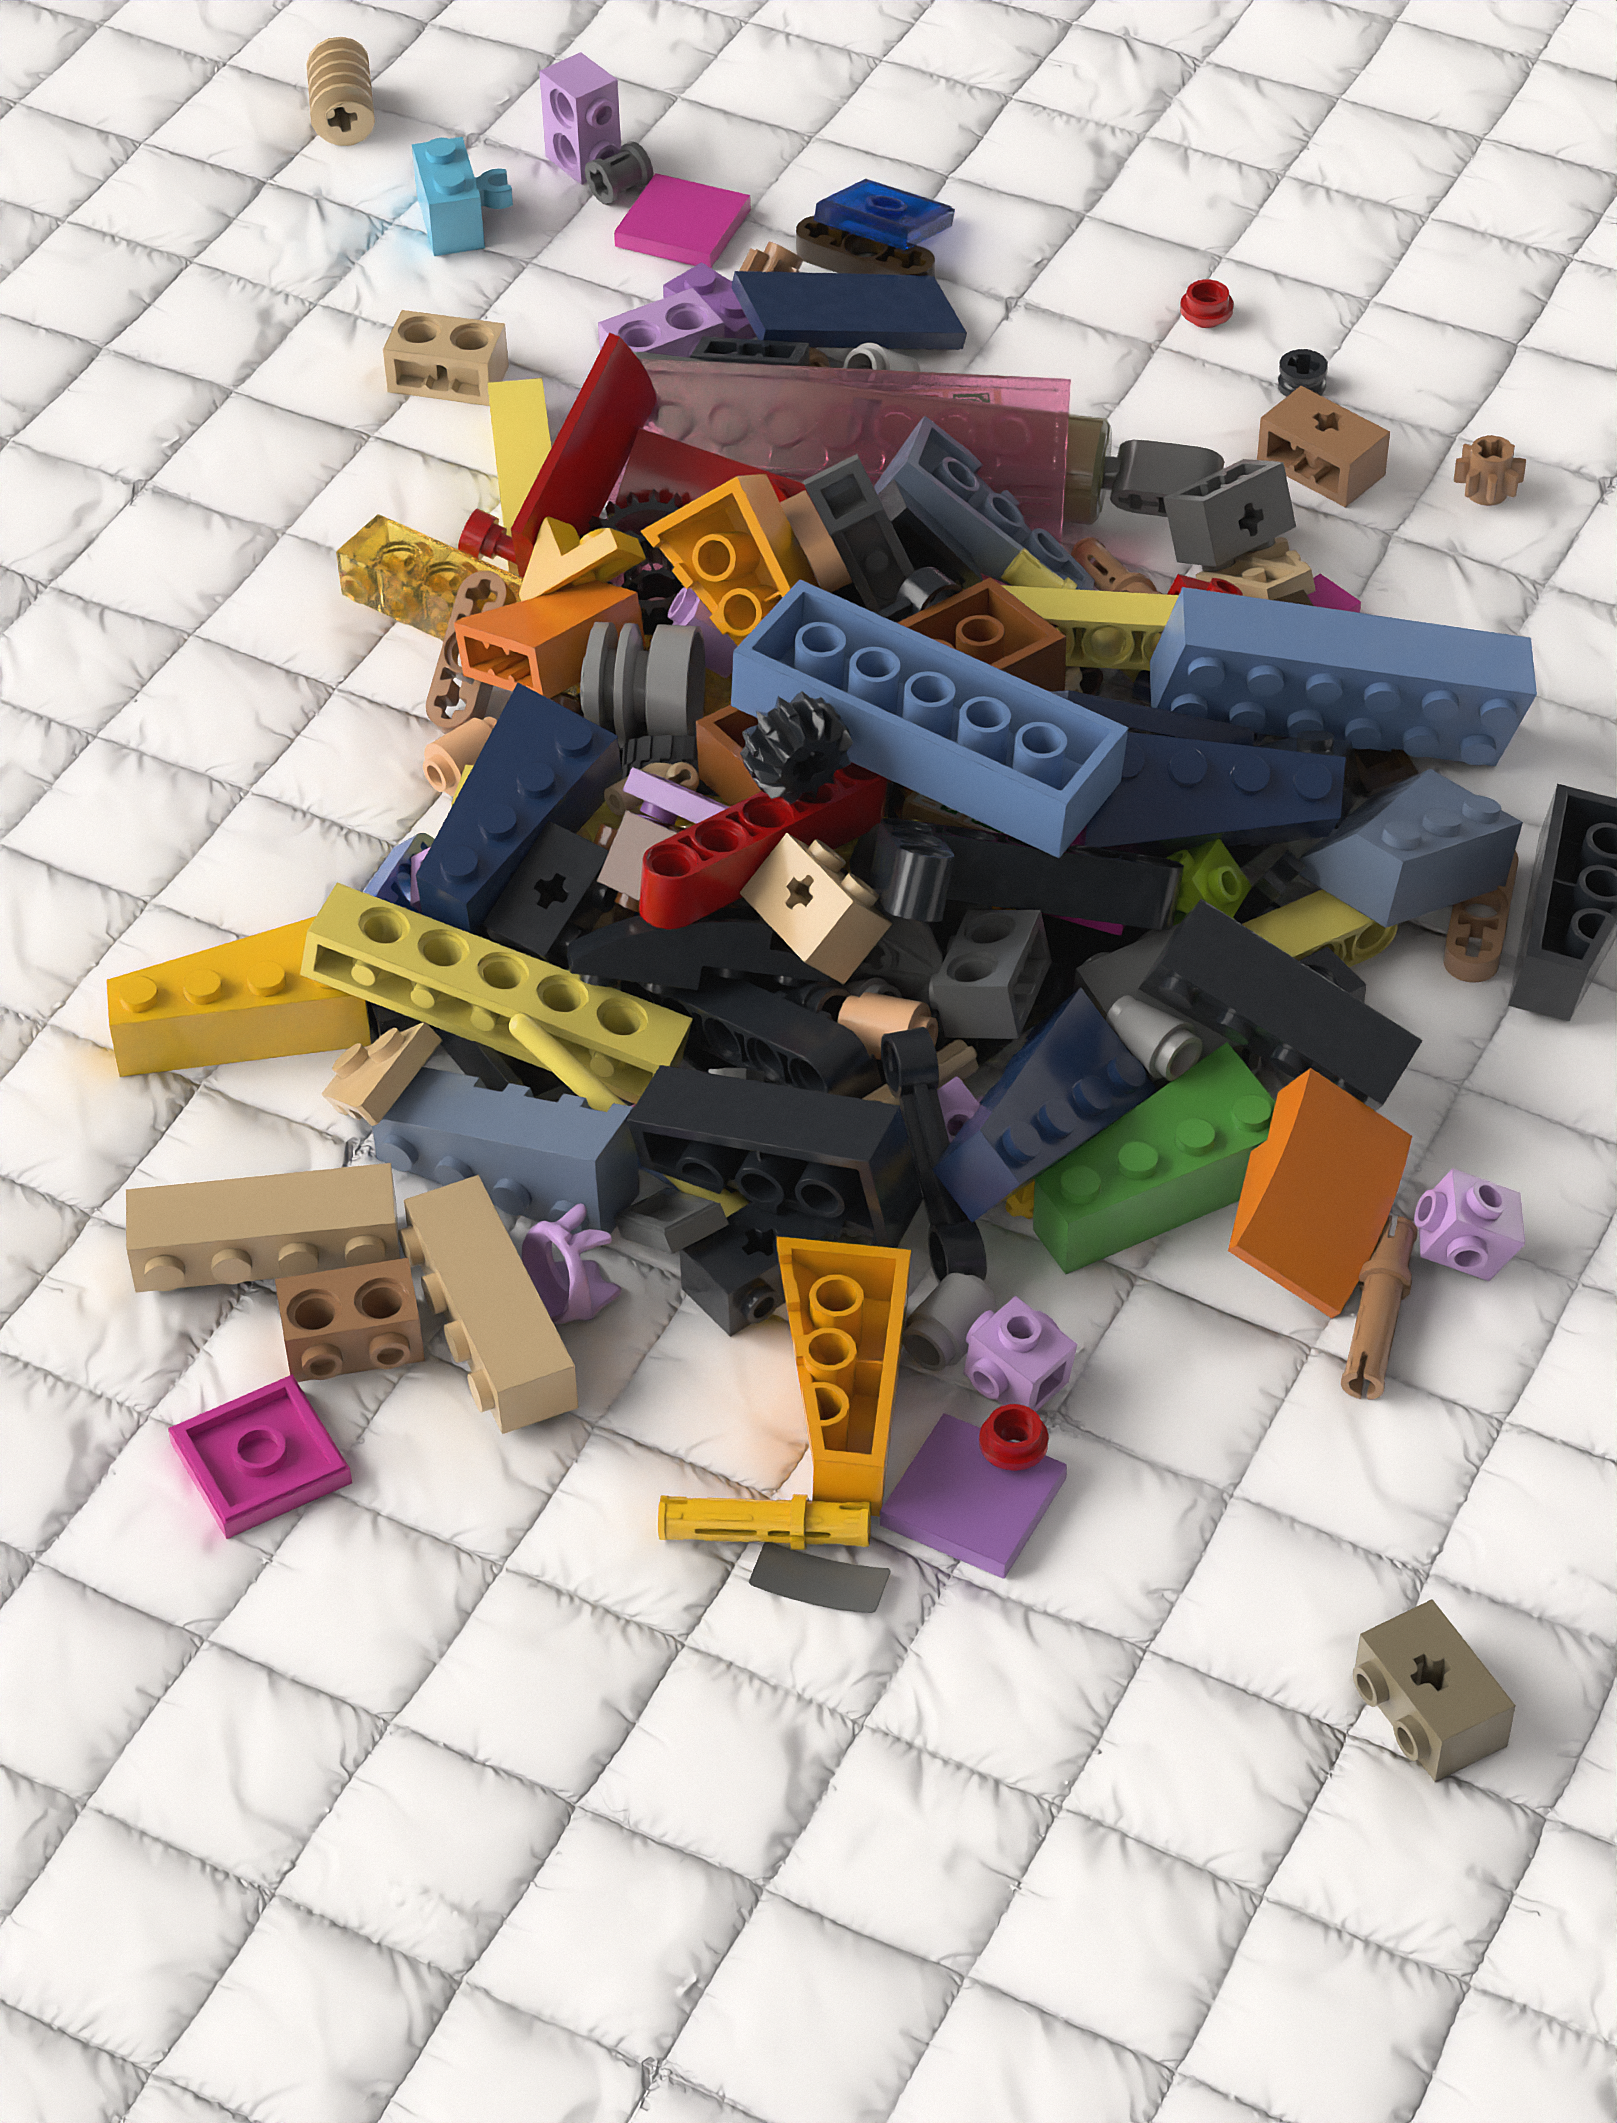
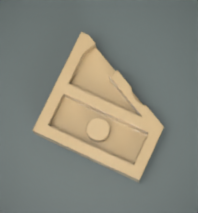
[1196,537,1316,600]

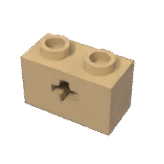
[740,833,892,984]

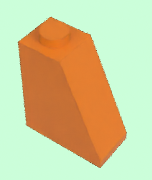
[454,580,646,699]

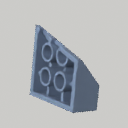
[1299,769,1523,928]

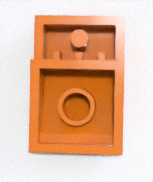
[1228,1068,1412,1318]

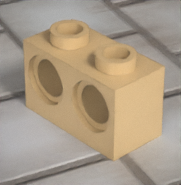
[383,310,509,406]

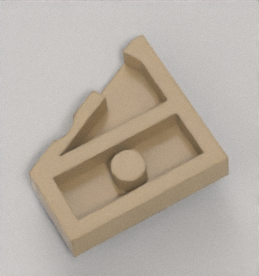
[321,1022,442,1126]

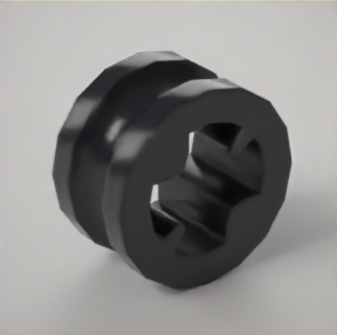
[1278,349,1328,397]

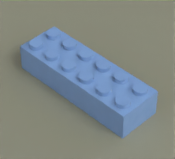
[731,579,1129,858]
[1150,587,1537,766]

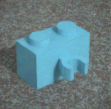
[411,137,513,256]

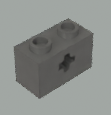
[1164,459,1296,572]

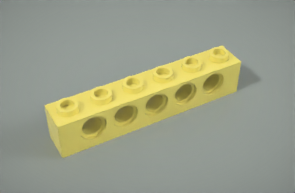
[300,882,693,1104]

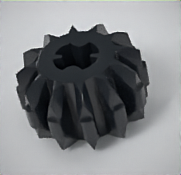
[740,691,854,804]

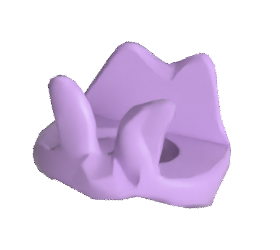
[521,1204,622,1324]

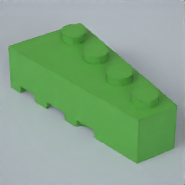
[1033,1042,1276,1275]

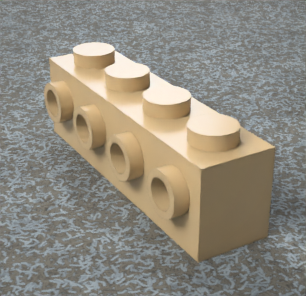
[126,1163,401,1293]
[398,1175,579,1434]

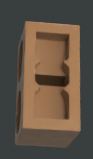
[275,1257,425,1382]

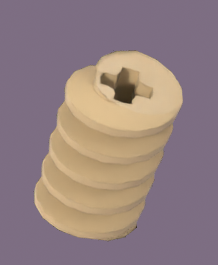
[306,36,375,146]

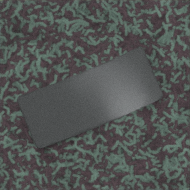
[749,1542,891,1613]

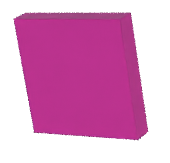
[614,173,751,268]
[168,1374,352,1539]

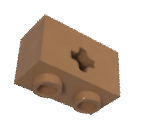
[1257,386,1390,508]

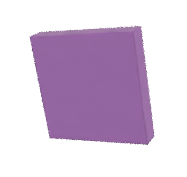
[880,1413,1067,1579]

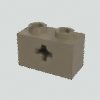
[1353,1599,1516,1782]

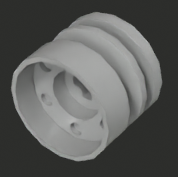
[580,622,706,748]

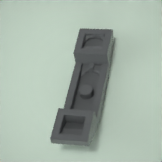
[803,454,931,613]

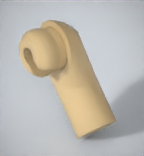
[604,762,699,816]

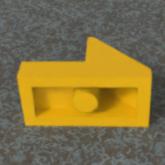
[519,516,646,601]

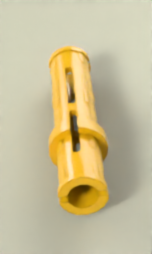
[658,1494,871,1550]

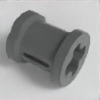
[585,141,654,204]

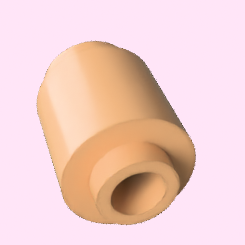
[423,717,498,797]
[837,992,938,1060]

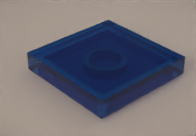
[814,178,955,250]

